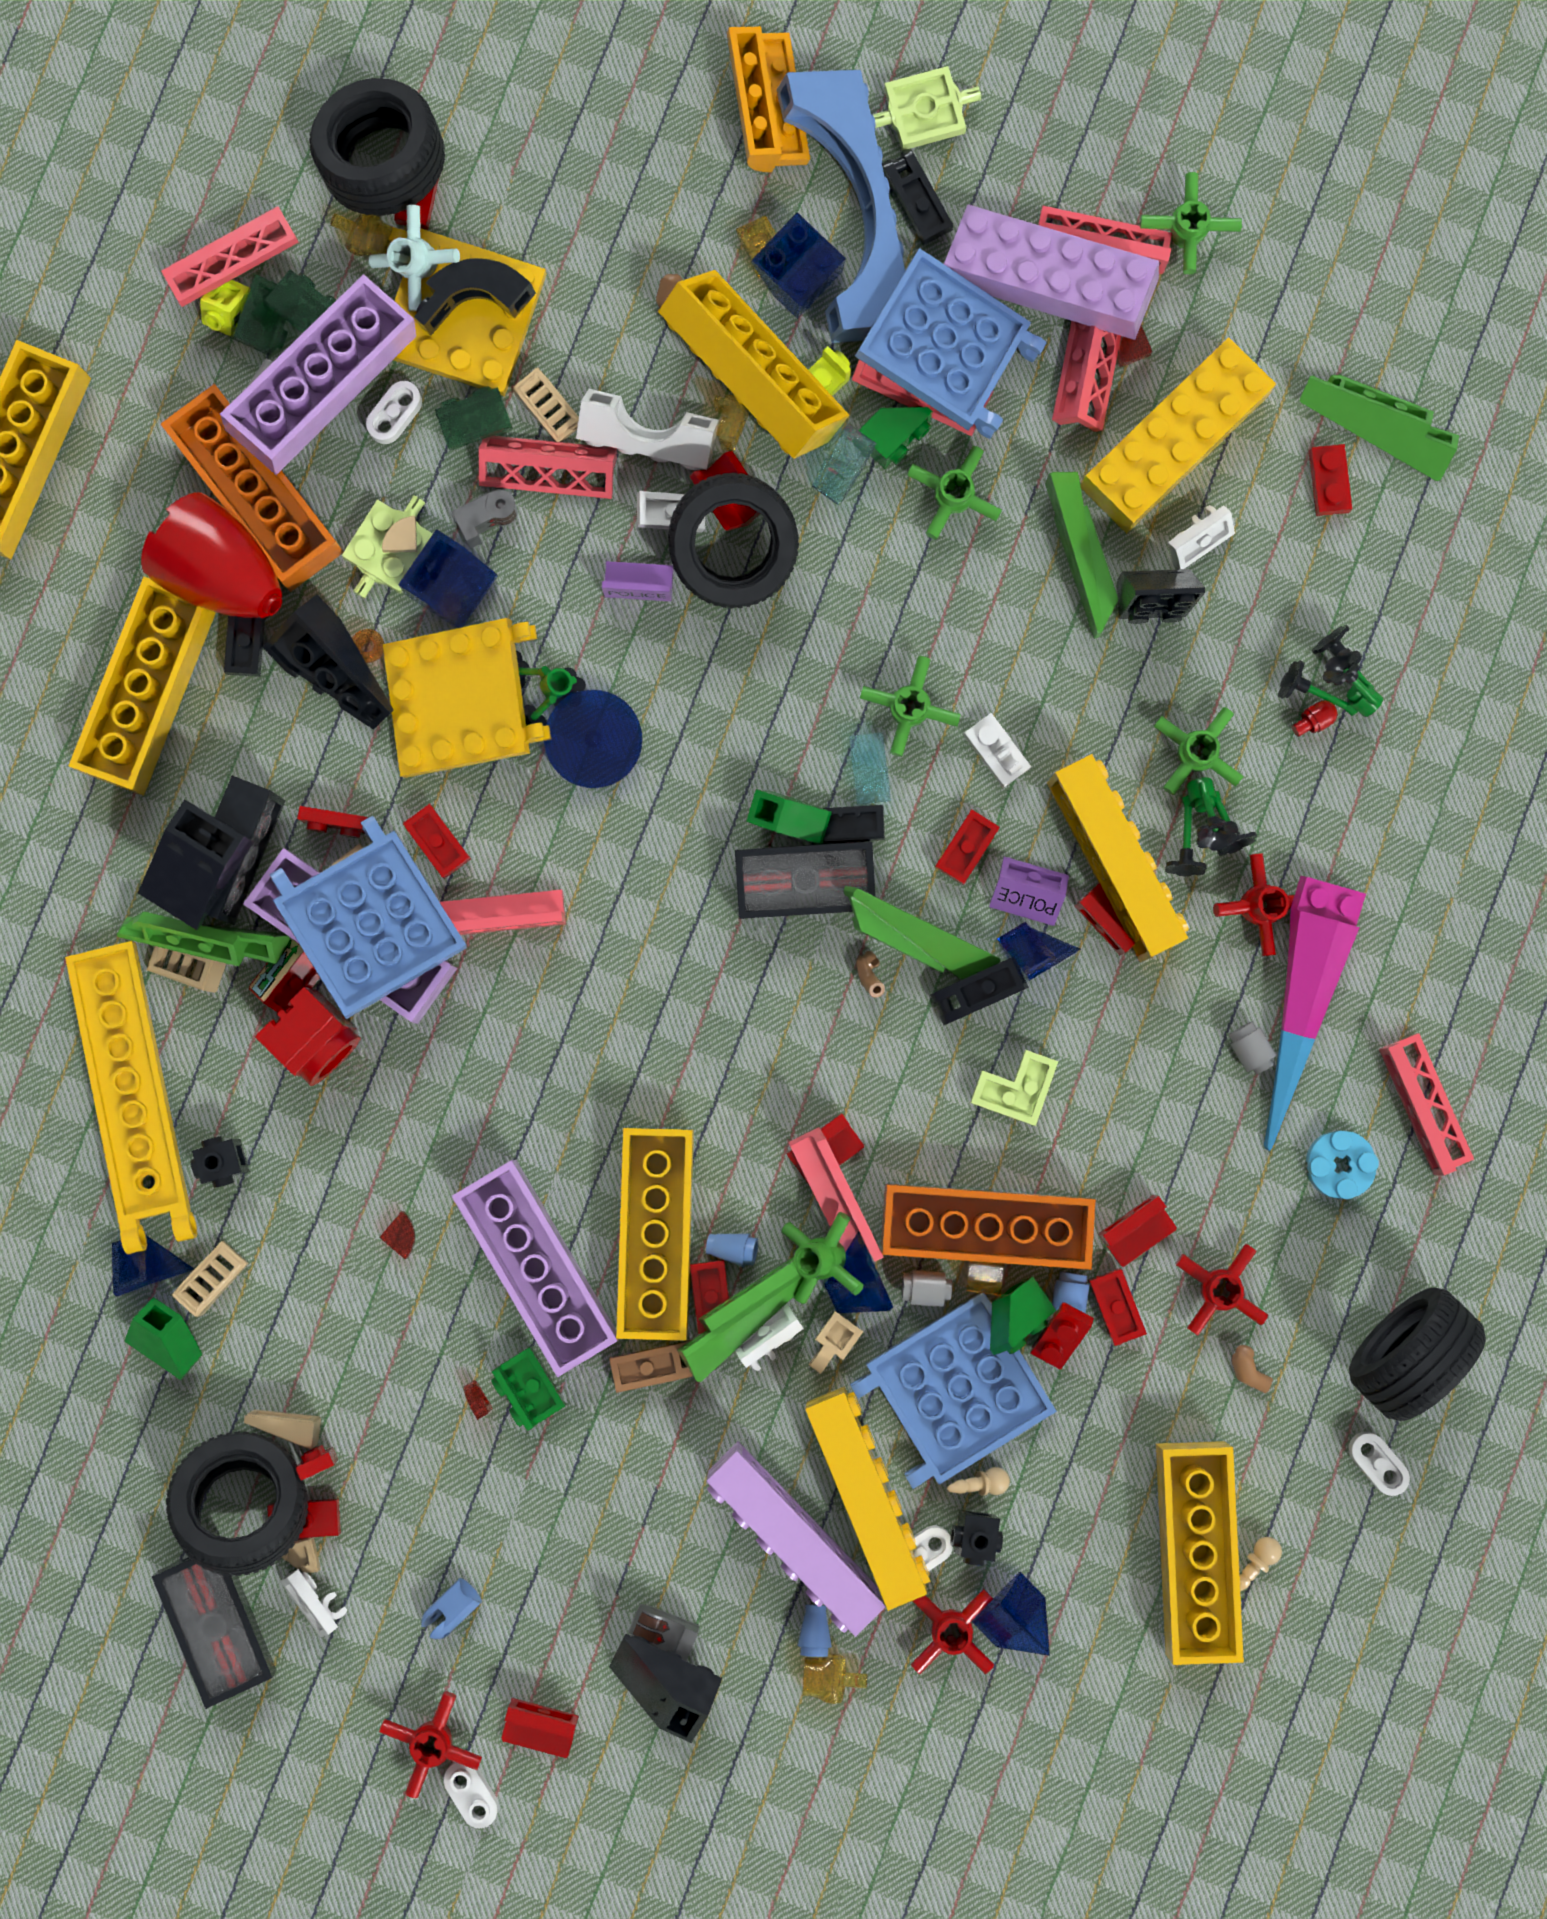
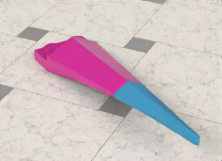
[1264,875,1366,1151]

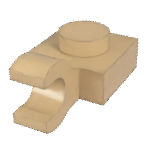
[808,1311,863,1374]

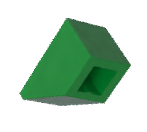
[856,407,933,469]
[746,789,832,844]
[990,1276,1056,1355]
[124,1297,202,1380]

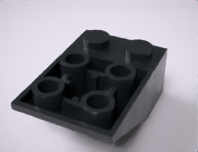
[1117,569,1205,624]
[138,799,254,930]
[609,1634,722,1743]

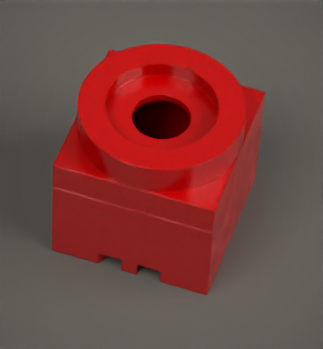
[255,987,361,1086]

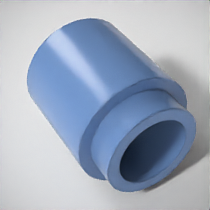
[1052,1271,1089,1313]

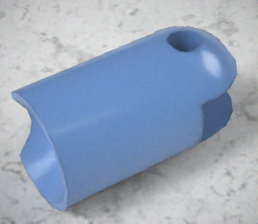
[421,1578,482,1640]

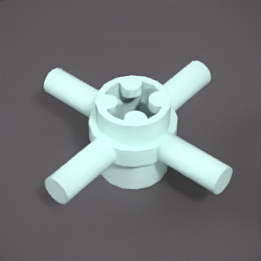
[369,205,460,312]

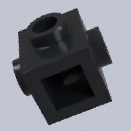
[190,1136,249,1188]
[950,1510,1003,1566]

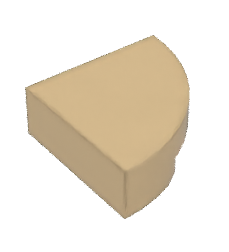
[382,516,417,553]
[282,1537,321,1573]

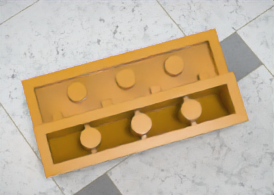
[727,26,810,172]

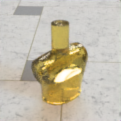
[330,213,393,256]
[802,1654,868,1704]

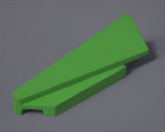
[1300,375,1459,481]
[1045,472,1119,639]
[843,886,1001,980]
[117,911,291,966]
[677,1256,804,1382]

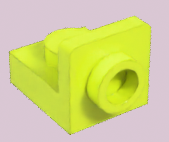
[200,280,251,336]
[809,346,851,396]

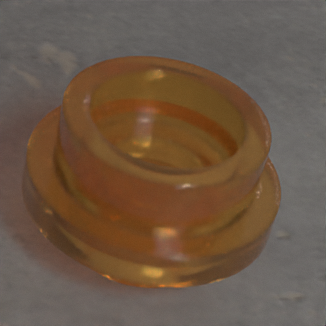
[352,629,385,663]

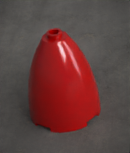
[141,492,282,618]

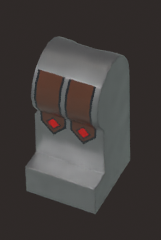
[451,489,517,549]
[628,1604,699,1661]

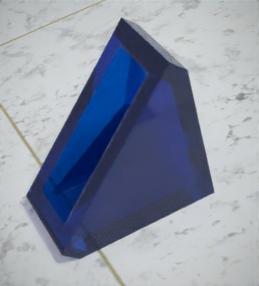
[997,921,1081,982]
[824,1231,893,1313]
[112,1233,194,1297]
[972,1571,1050,1656]

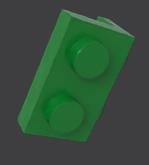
[491,1346,567,1431]

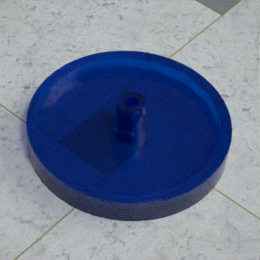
[544,690,642,789]

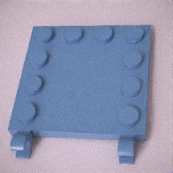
[855,248,1046,439]
[269,816,467,1019]
[850,1291,1057,1489]

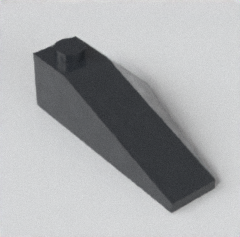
[262,594,394,730]

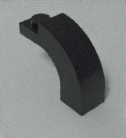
[414,258,536,336]

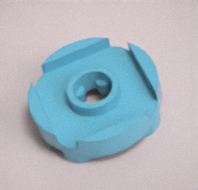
[1306,1131,1379,1199]

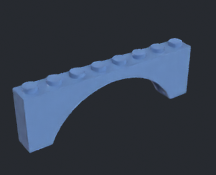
[777,70,905,343]

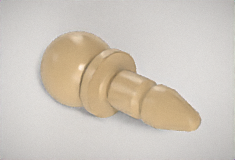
[947,1467,1010,1496]
[1239,1537,1282,1592]

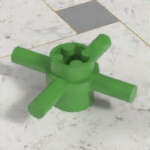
[1140,172,1242,274]
[907,445,1002,540]
[860,656,961,757]
[1154,707,1244,795]
[781,1212,864,1304]

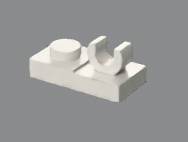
[637,491,705,532]
[1168,505,1235,570]
[963,713,1031,788]
[735,1304,804,1371]
[280,1569,347,1637]

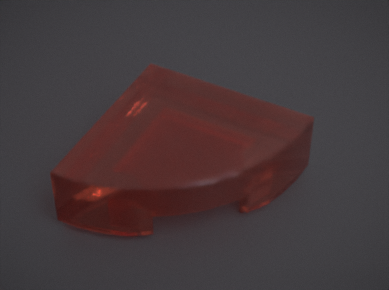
[1118,325,1153,368]
[379,1211,415,1260]
[464,1380,492,1420]

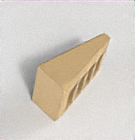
[513,367,579,442]
[146,946,226,993]
[172,1241,249,1317]
[244,1409,321,1449]

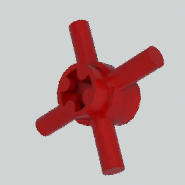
[1213,853,1295,956]
[1175,1243,1268,1336]
[910,1589,994,1674]
[379,1691,482,1799]

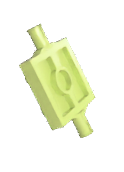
[873,66,981,151]
[342,495,436,599]

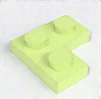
[970,1050,1058,1126]

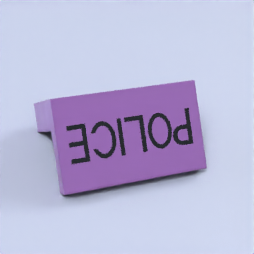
[602,561,674,602]
[989,856,1069,926]

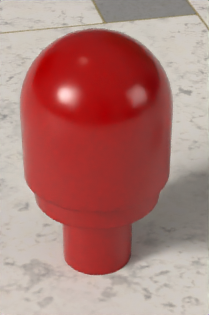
[1291,700,1338,737]

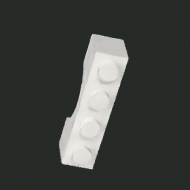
[576,389,719,470]

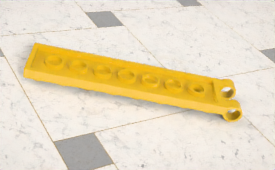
[65,941,197,1254]

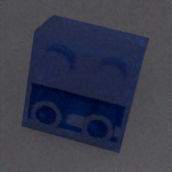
[751,212,846,319]
[398,529,498,628]

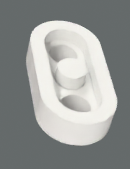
[366,381,422,444]
[1349,1432,1410,1496]
[913,1525,953,1571]
[444,1762,499,1829]

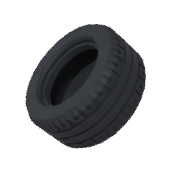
[309,78,445,216]
[668,473,799,609]
[1349,1287,1486,1421]
[166,1431,308,1576]

